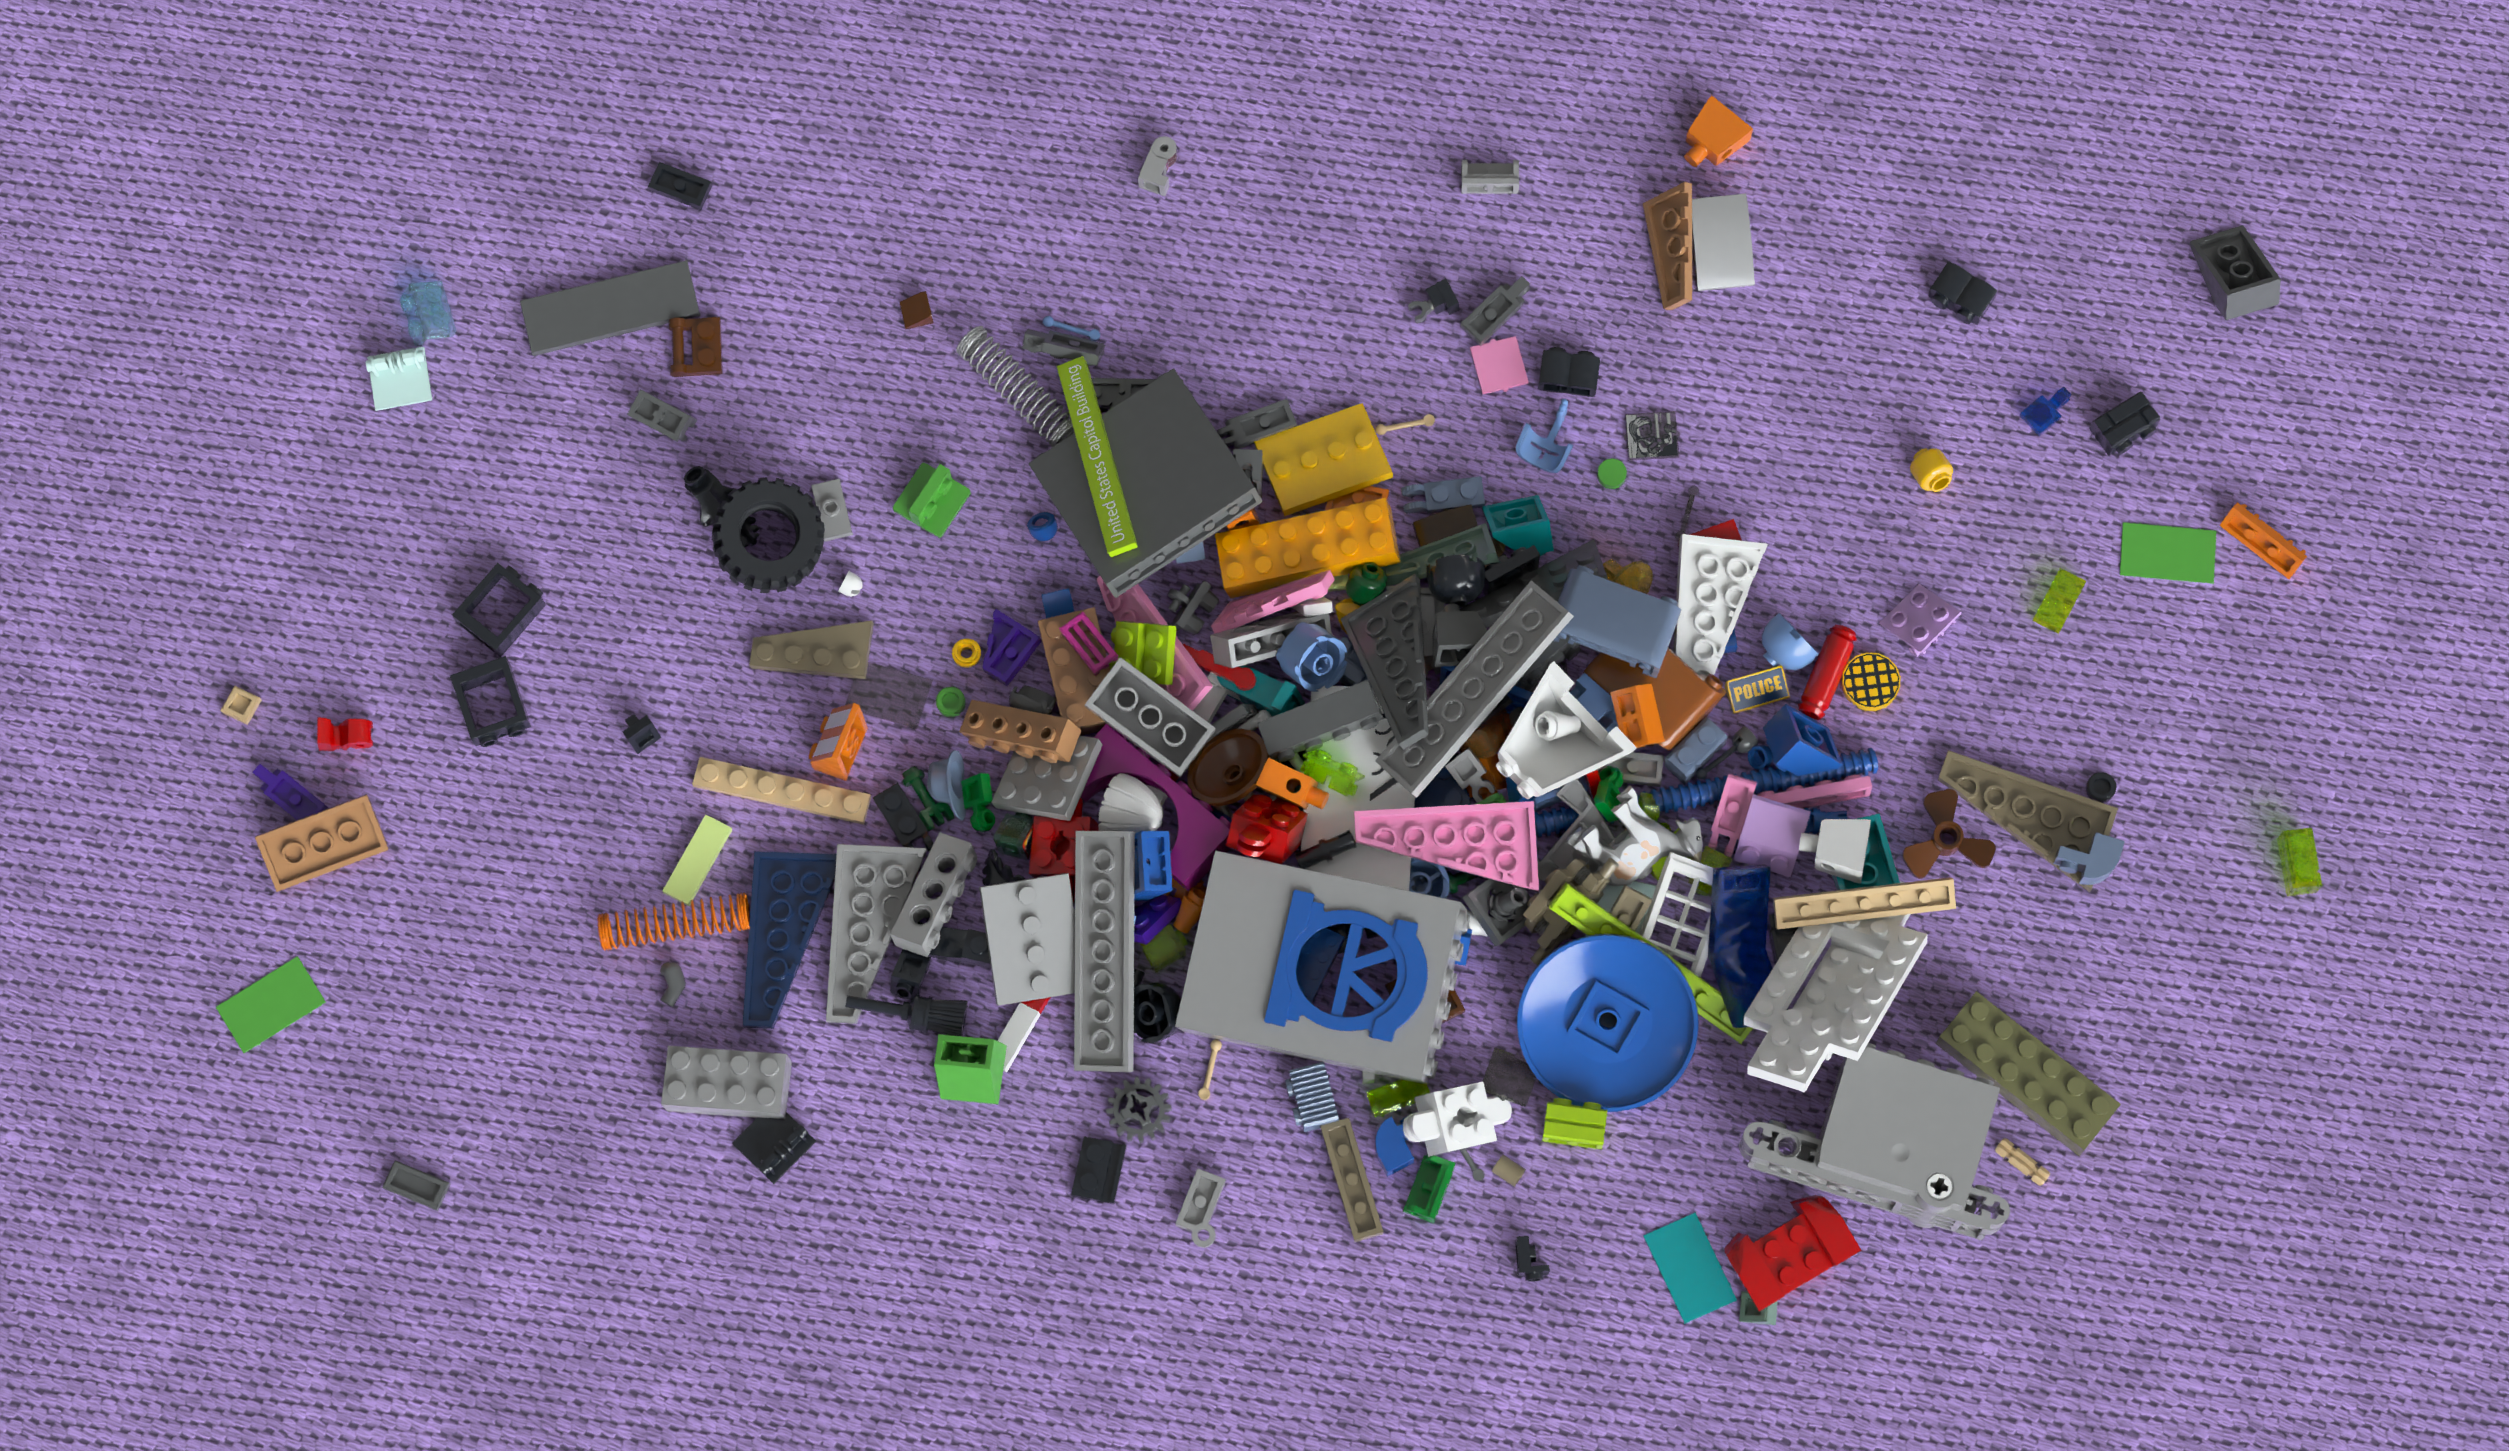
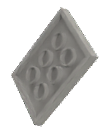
[979,873,1075,1006]

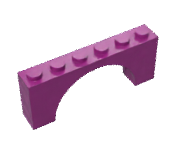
[1081,724,1231,892]

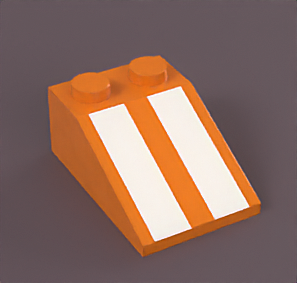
[809,703,868,781]

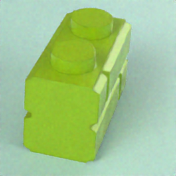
[1542,1098,1607,1150]

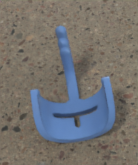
[1516,399,1574,473]

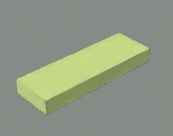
[662,814,732,906]

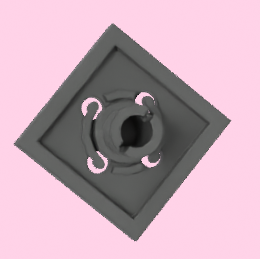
[1462,878,1531,947]

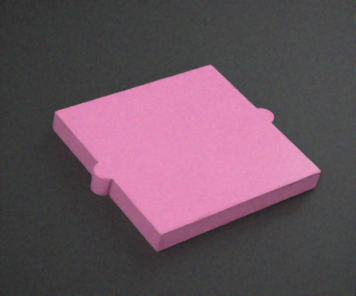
[1470,336,1529,394]

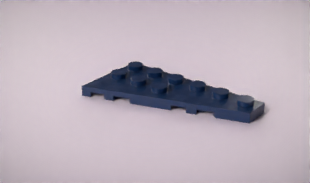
[743,851,837,1029]

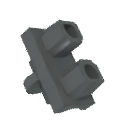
[1167,581,1219,635]

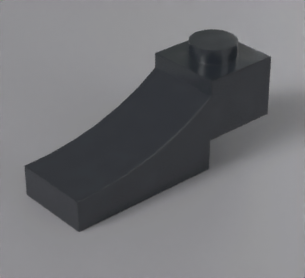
[918,922,991,969]

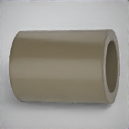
[1492,1154,1526,1187]

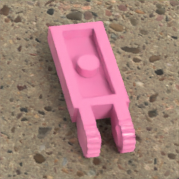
[1707,773,1757,860]

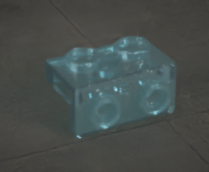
[400,281,457,346]

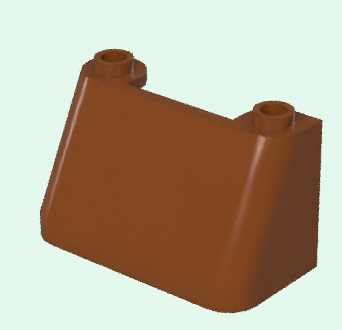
[1583,648,1727,750]

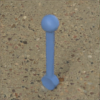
[1043,316,1100,341]

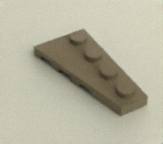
[749,620,874,679]

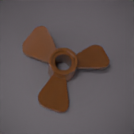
[1902,789,1996,879]

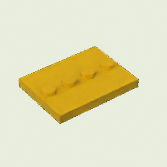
[1254,403,1393,517]

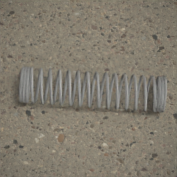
[956,326,1075,447]

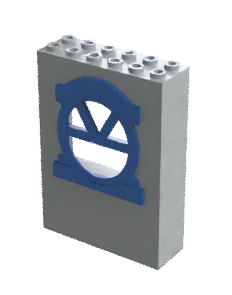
[1175,851,1470,1085]

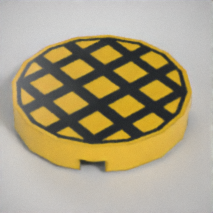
[1841,652,1901,711]

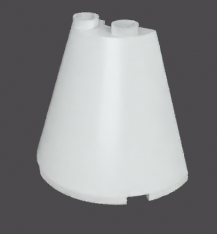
[1496,662,1637,799]

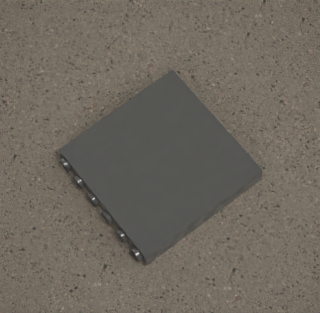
[1028,368,1263,598]

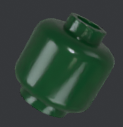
[1346,562,1387,606]

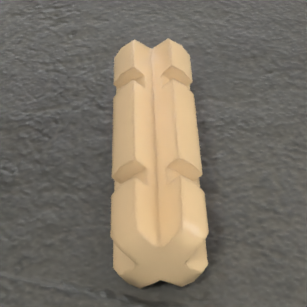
[1995,1138,2050,1186]

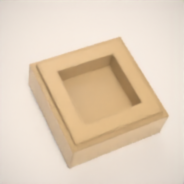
[220,686,262,725]

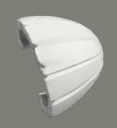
[1098,773,1163,833]

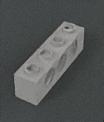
[1210,611,1332,668]
[890,832,977,957]

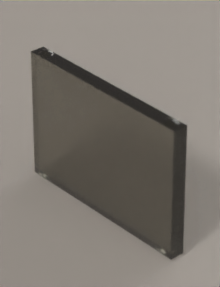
[845,662,933,729]

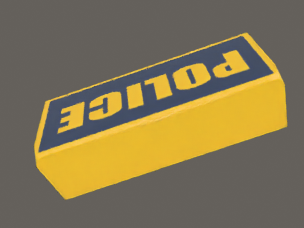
[1725,666,1790,714]

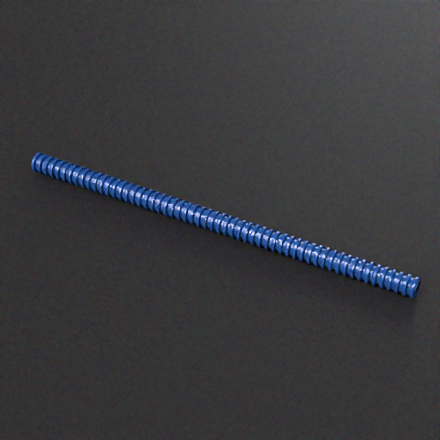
[1534,748,1878,838]

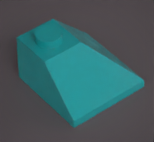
[1482,495,1554,556]

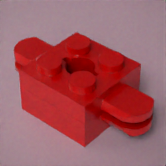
[1226,794,1308,864]
[1029,797,1099,902]

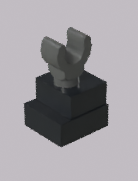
[1408,278,1460,323]

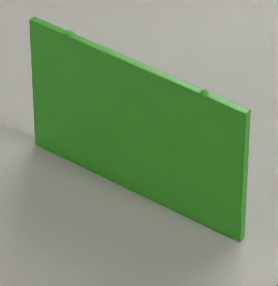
[2120,522,2216,584]
[216,956,326,1053]

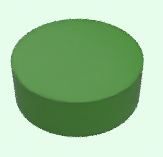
[1597,458,1627,489]
[936,687,966,717]

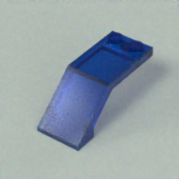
[1708,864,1788,1028]

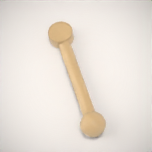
[1375,414,1435,435]
[1198,1039,1222,1100]

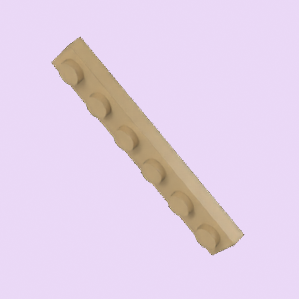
[692,757,871,825]
[1773,877,1956,929]

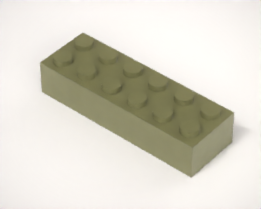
[1935,991,2121,1156]

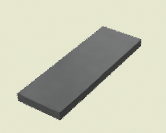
[520,260,701,356]

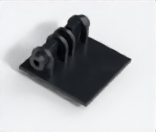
[732,1112,817,1184]

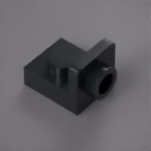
[890,949,931,1000]
[1515,1236,1550,1282]

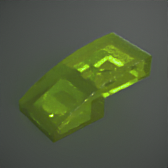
[2032,568,2086,634]

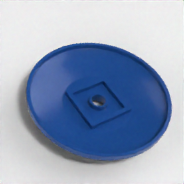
[1517,934,1699,1112]

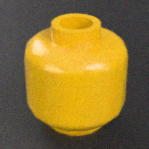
[1910,448,1953,492]

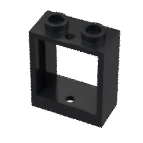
[452,563,546,657]
[450,656,531,747]

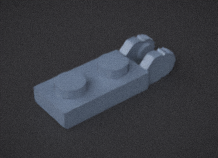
[1401,476,1485,514]

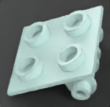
[366,346,432,411]

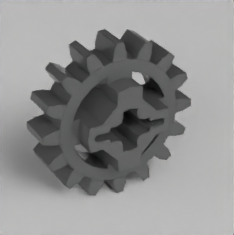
[1106,1077,1172,1144]

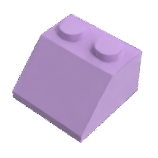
[1733,794,1811,877]

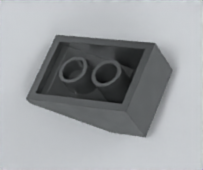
[2190,225,2281,320]

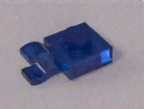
[2020,387,2072,436]

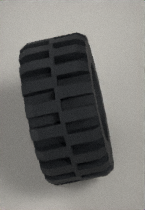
[712,477,825,593]

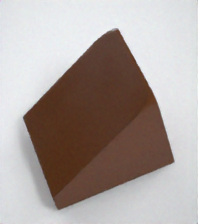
[900,291,934,329]

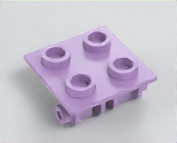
[1879,584,1961,657]

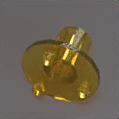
[1603,559,1653,594]

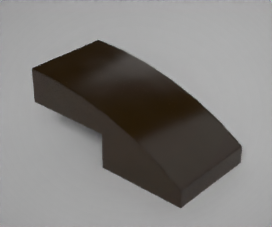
[1412,504,1478,547]

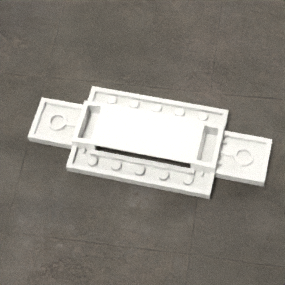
[1744,881,1927,1092]

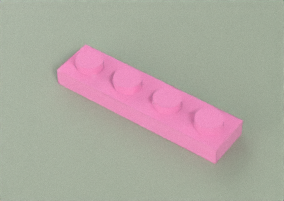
[1757,775,1872,809]

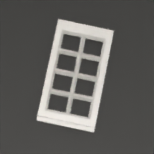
[1640,852,1735,977]

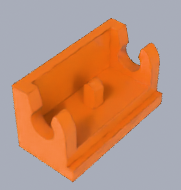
[1610,684,1665,748]

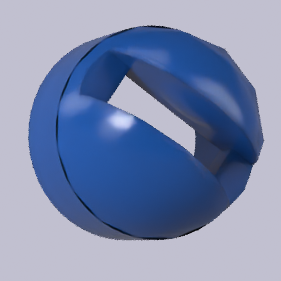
[1748,745,1773,769]

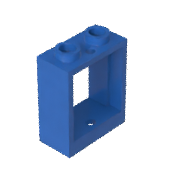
[1134,831,1173,901]

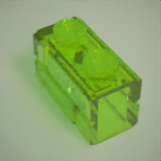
[2277,828,2322,896]

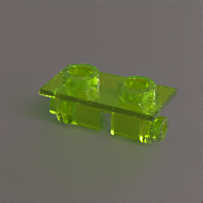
[1300,749,1365,796]
[1366,1079,1431,1118]

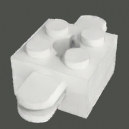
[1403,1082,1512,1157]

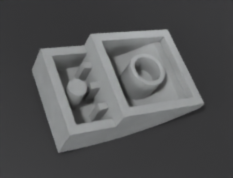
[1692,194,1755,291]

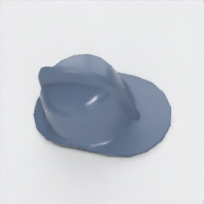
[927,750,966,820]

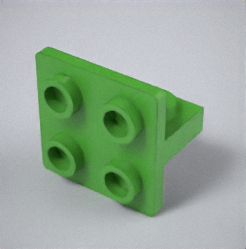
[893,463,971,538]

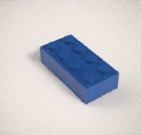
[1296,928,1345,1004]

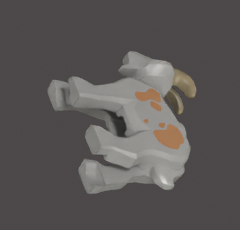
[1566,786,1703,886]

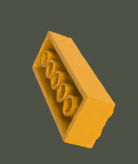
[1215,498,1401,599]

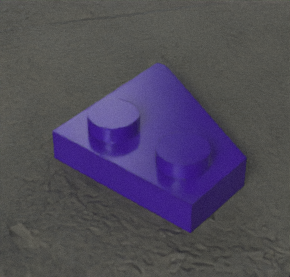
[982,609,1042,687]
[1134,895,1181,945]

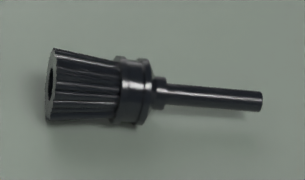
[845,994,968,1036]

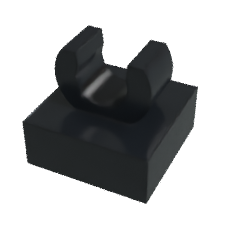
[622,714,662,754]

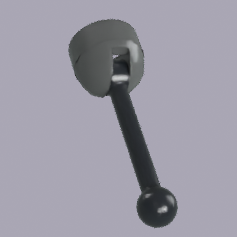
[1696,727,1758,780]

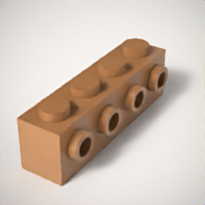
[959,700,1081,763]

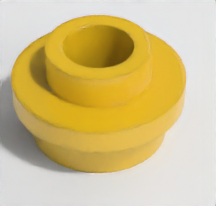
[952,638,981,668]

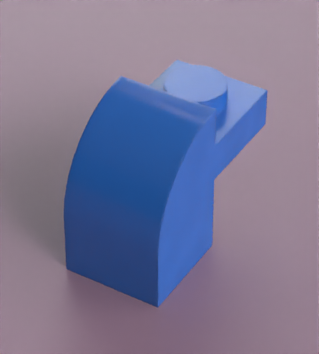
[1375,1113,1414,1177]

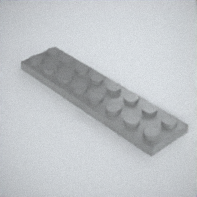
[1375,581,1574,798]
[1074,831,1135,1072]

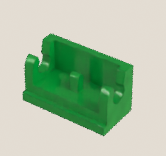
[1403,1153,1456,1223]

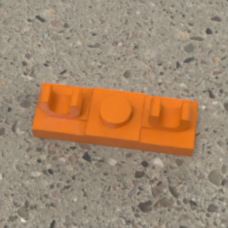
[2219,502,2307,579]

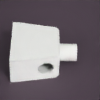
[1799,819,1871,883]

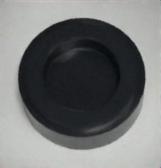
[2086,772,2117,803]

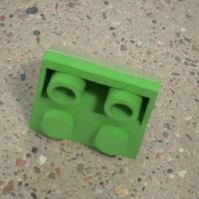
[934,1034,1007,1105]

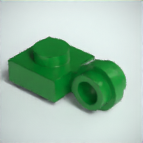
[1594,766,1624,822]
[961,773,995,832]

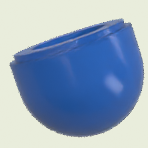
[1027,512,1058,541]

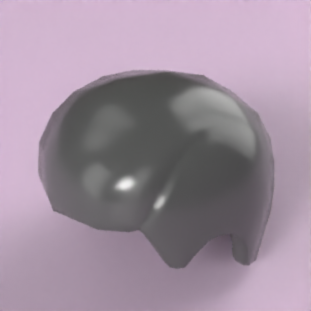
[1009,685,1057,715]

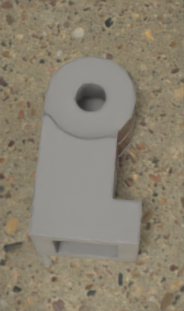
[1138,136,1177,196]

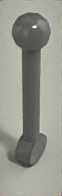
[1460,1148,1485,1181]

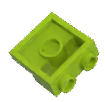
[1109,621,1176,685]

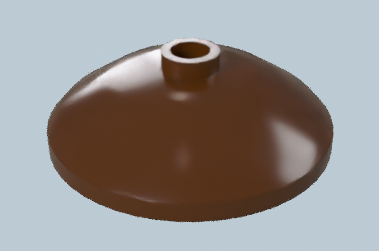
[1187,729,1270,806]

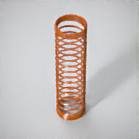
[597,892,750,951]

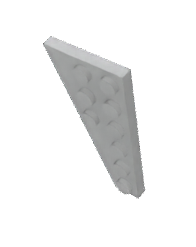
[826,844,927,1024]

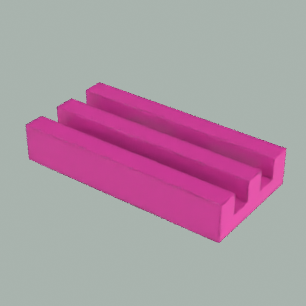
[1059,611,1119,676]

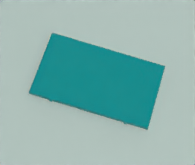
[1643,1212,1737,1324]

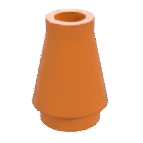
[1173,887,1206,933]

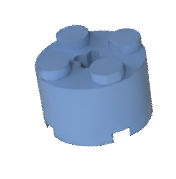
[1276,622,1347,692]

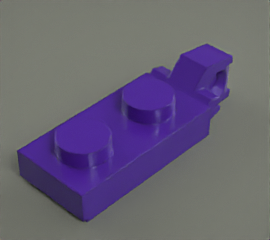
[252,764,328,820]

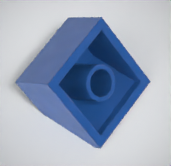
[1763,704,1843,776]

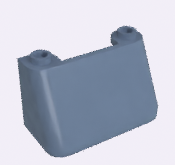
[1553,565,1682,678]

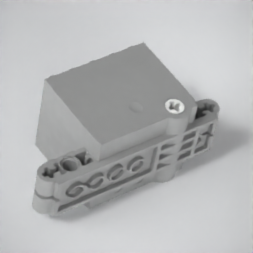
[1739,1042,2010,1241]

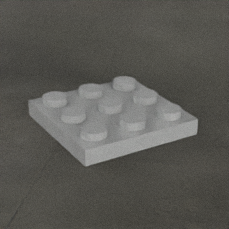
[991,736,1103,821]

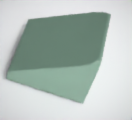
[1739,1291,1778,1325]

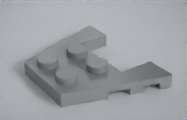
[1537,778,1615,881]

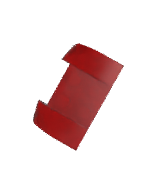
[1724,1195,1862,1312]

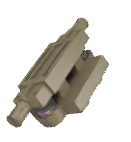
[1523,858,1619,965]

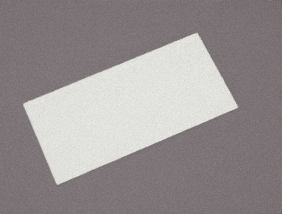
[1301,686,1415,891]

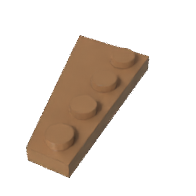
[1643,182,1692,310]

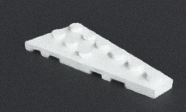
[1673,534,1768,676]

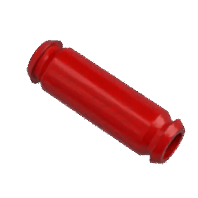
[1798,625,1857,720]

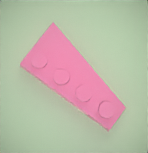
[1211,570,1335,634]

